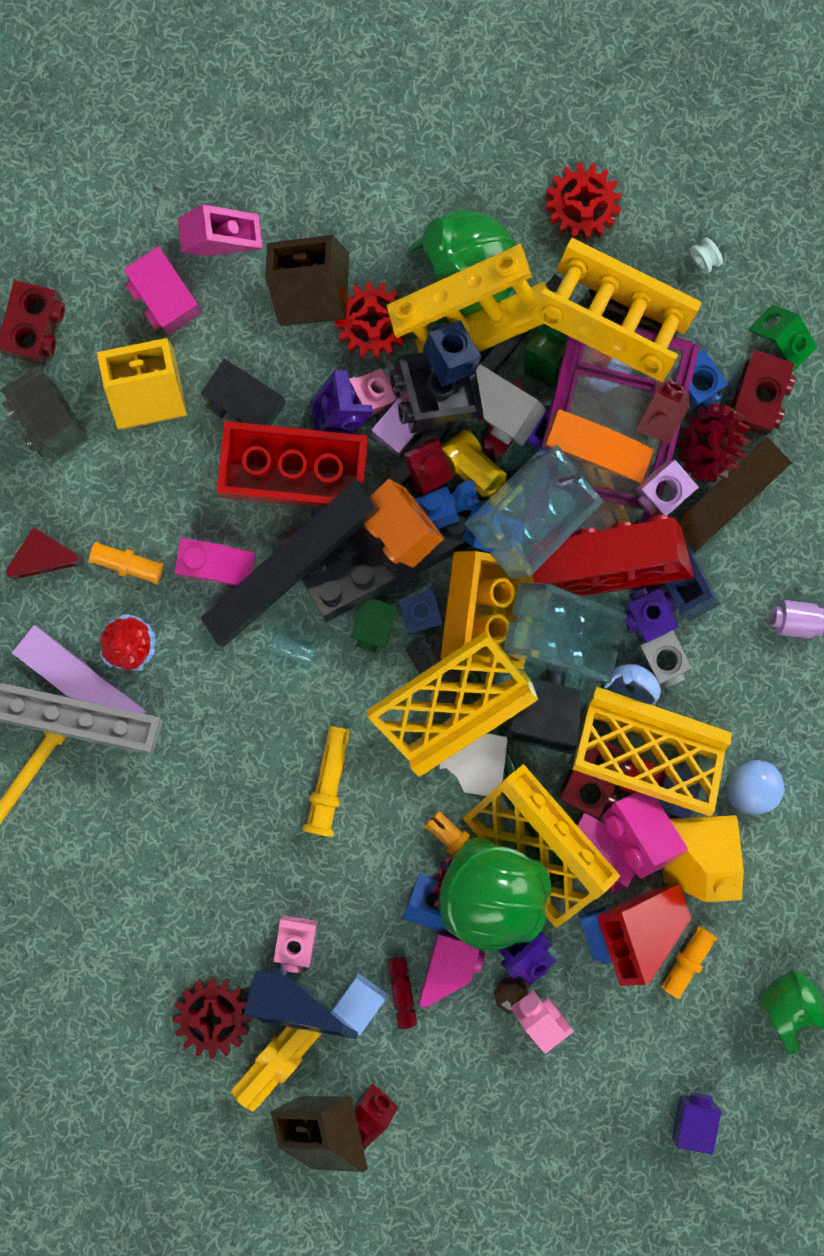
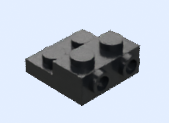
[390,349,483,434]

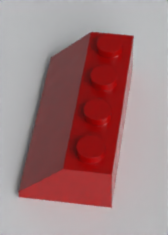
[217,421,368,509]
[530,515,694,601]

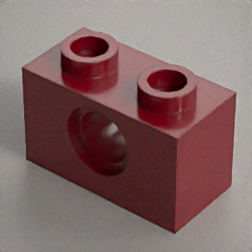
[731,350,796,436]

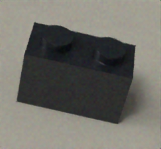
[200,358,286,426]

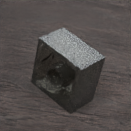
[1,366,91,462]

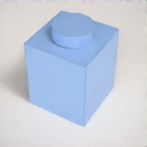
[332,972,386,1035]

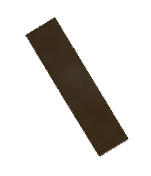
[677,437,792,553]

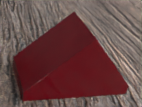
[6,527,84,580]

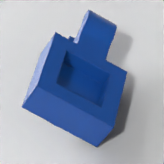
[415,481,481,529]

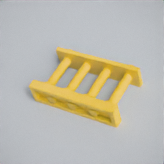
[531,238,702,383]
[387,244,549,353]

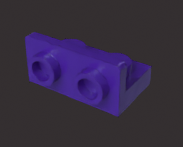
[310,370,373,434]

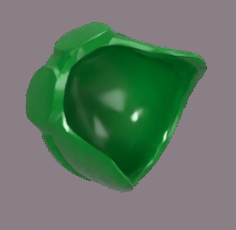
[408,210,516,325]
[439,837,551,950]

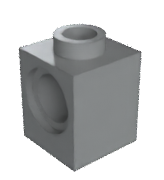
[636,630,692,688]

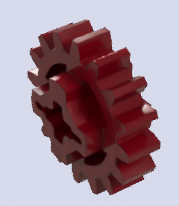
[677,403,751,483]
[172,976,252,1059]

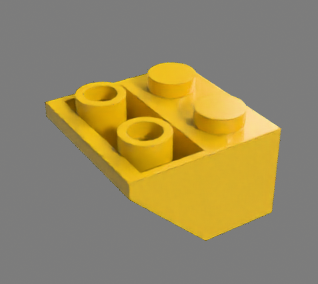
[97,338,188,430]

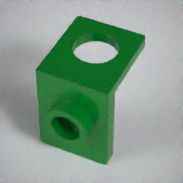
[749,305,817,371]

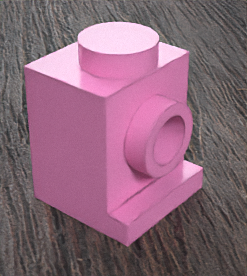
[349,368,397,417]
[273,915,318,973]
[511,990,574,1054]

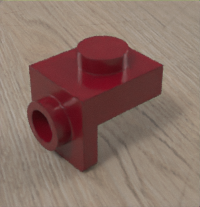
[636,380,689,444]
[403,438,454,495]
[354,1084,398,1150]

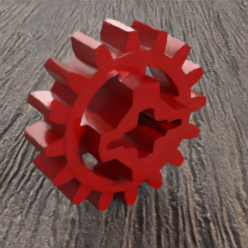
[545,162,622,242]
[334,281,410,361]

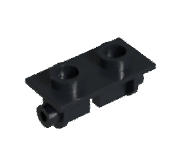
[406,632,472,703]

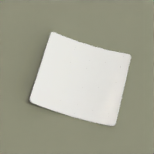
[439,734,508,796]

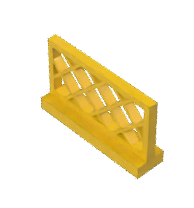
[366,631,538,777]
[572,686,732,817]
[462,764,620,929]

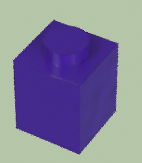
[672,1092,722,1155]

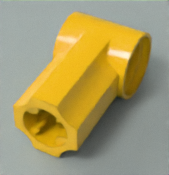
[441,430,506,498]

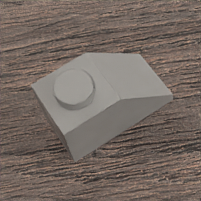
[476,364,546,446]

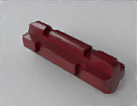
[387,957,417,1029]

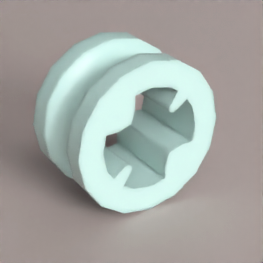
[690,237,723,274]

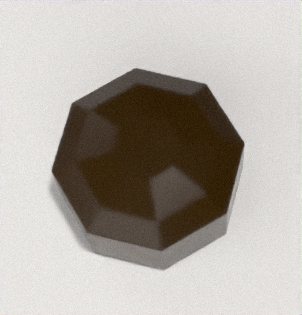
[494,977,528,1014]

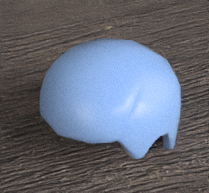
[603,664,661,706]
[725,760,785,815]

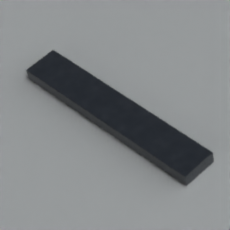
[201,480,380,647]

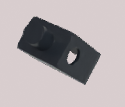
[507,665,580,755]

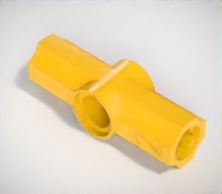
[230,1027,322,1112]

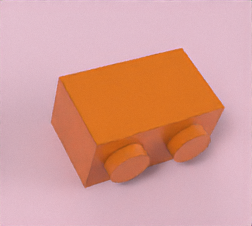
[364,479,445,568]

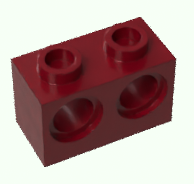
[0,280,65,365]
[557,737,632,818]

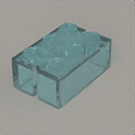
[464,445,604,579]
[503,583,627,684]

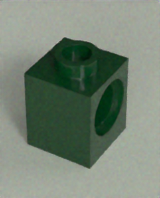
[525,324,568,389]
[351,598,399,653]

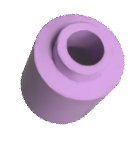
[770,600,824,639]

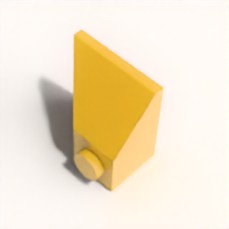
[662,815,744,902]

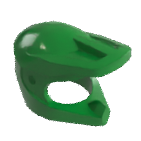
[758,970,824,1055]

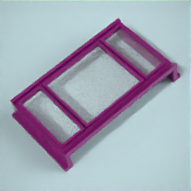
[520,321,700,539]

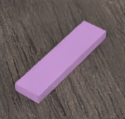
[12,625,147,714]

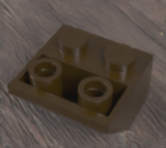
[265,235,350,326]
[270,1096,368,1172]

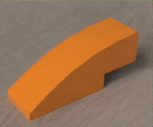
[542,409,654,484]

